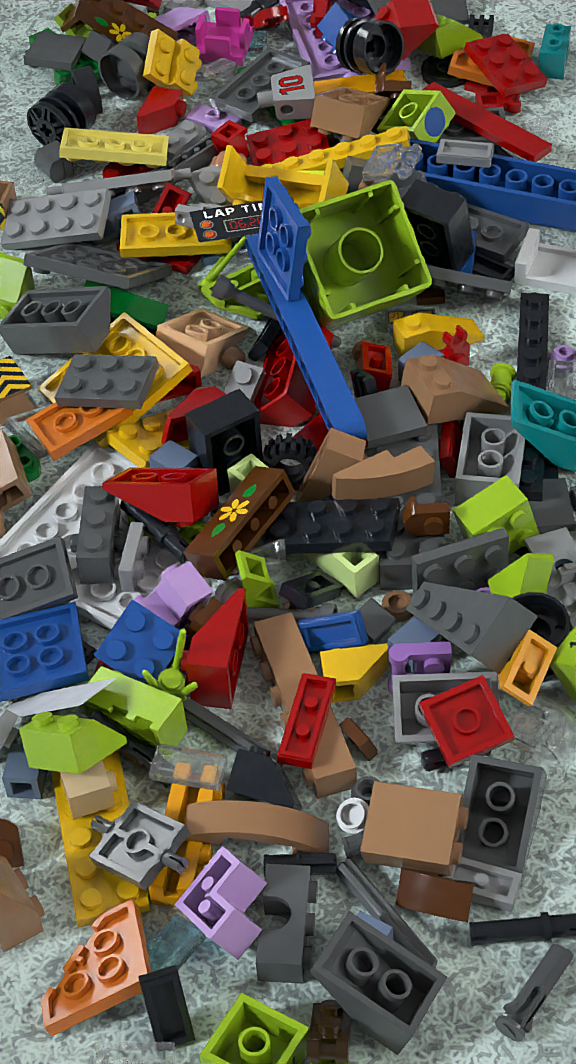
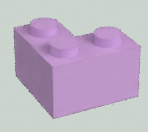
[127,561,213,630]
[174,846,267,960]

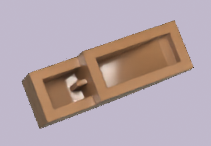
[332,445,435,500]

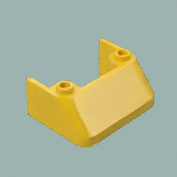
[217,145,349,209]

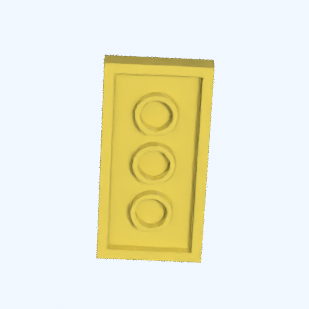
[60,127,169,168]

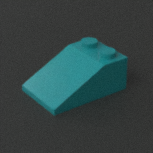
[511,380,576,472]

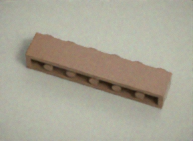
[250,612,357,799]

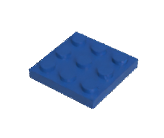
[257,176,311,302]
[0,602,89,702]

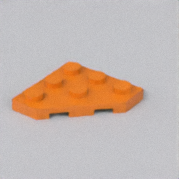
[447,36,535,94]
[41,898,152,1037]

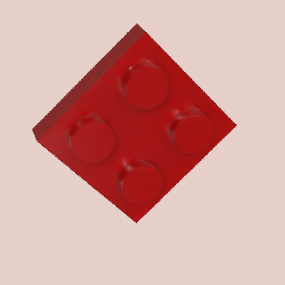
[419,675,515,769]

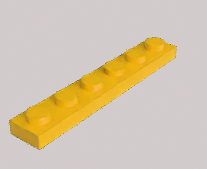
[261,126,411,173]

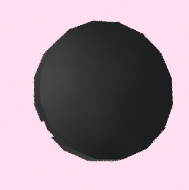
[421,54,468,88]

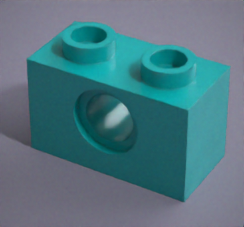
[539,23,571,80]

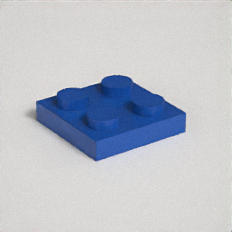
[94,599,189,686]

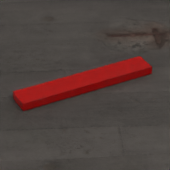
[422,82,552,162]

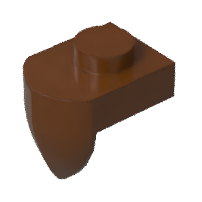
[375,63,412,101]
[403,495,450,536]
[0,818,25,868]

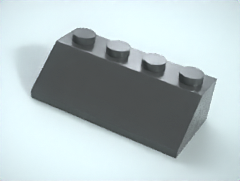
[0,286,111,354]

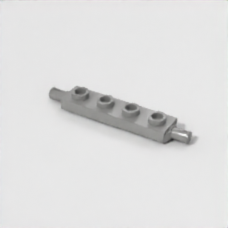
[46,167,192,198]

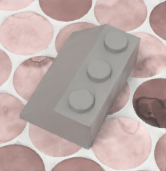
[455,412,525,505]
[392,671,499,744]

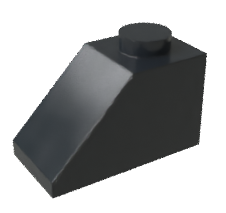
[226,745,302,811]

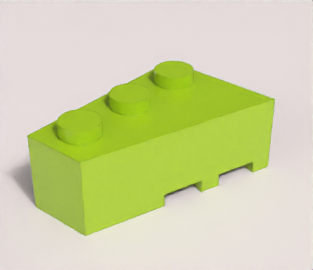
[80,666,188,760]

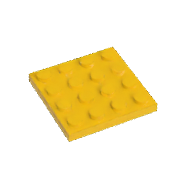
[37,312,193,449]

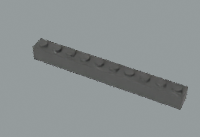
[111,135,217,206]

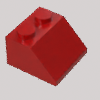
[375,0,439,60]

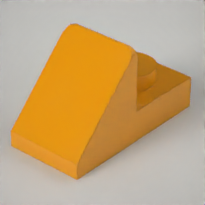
[497,629,557,706]

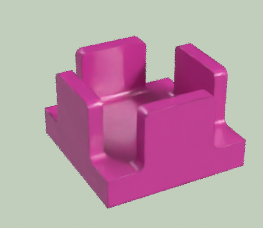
[195,7,254,66]

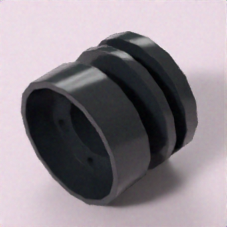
[335,18,404,76]
[26,82,96,146]
[508,592,570,682]

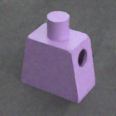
[155,7,210,44]

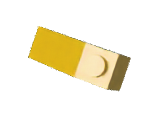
[393,313,484,357]

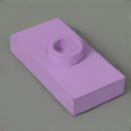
[185,103,242,133]

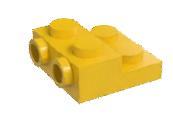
[143,29,202,98]

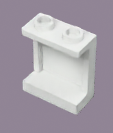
[514,228,576,295]

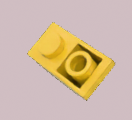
[320,643,388,703]

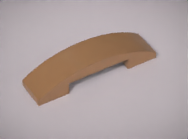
[185,800,329,854]

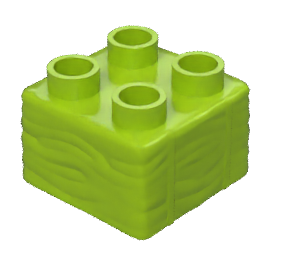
[299,180,432,329]

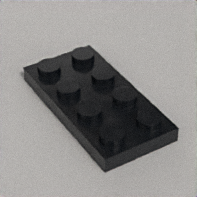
[262,498,401,555]

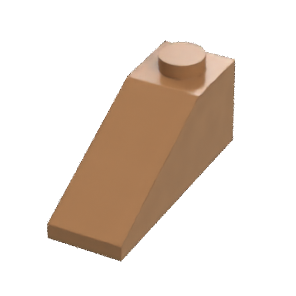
[295,428,368,502]

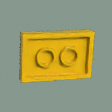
[105,408,190,468]

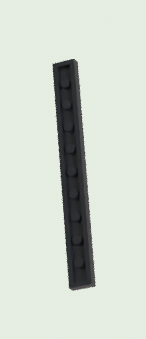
[516,292,549,501]

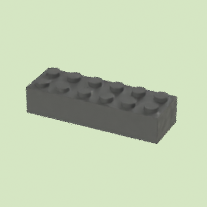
[376,424,445,590]

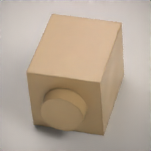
[60,760,118,819]

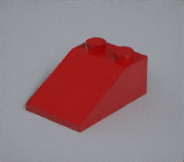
[102,467,219,527]
[182,588,249,709]

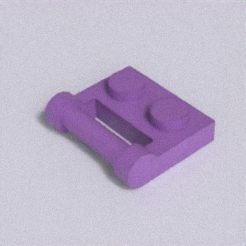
[388,642,452,694]

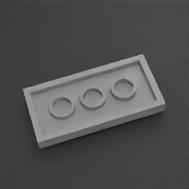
[1,188,112,250]

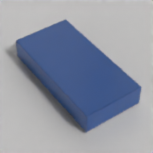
[296,609,369,654]

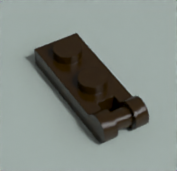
[307,999,352,1064]

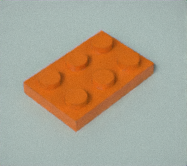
[26,402,134,461]

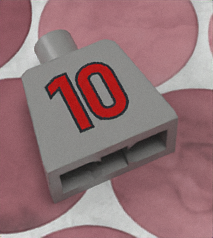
[257,64,316,120]

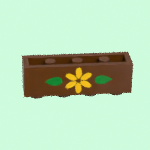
[74,0,179,43]
[183,466,296,581]

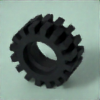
[262,433,318,491]

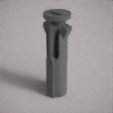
[495,944,574,1042]

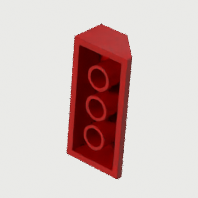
[253,321,334,428]

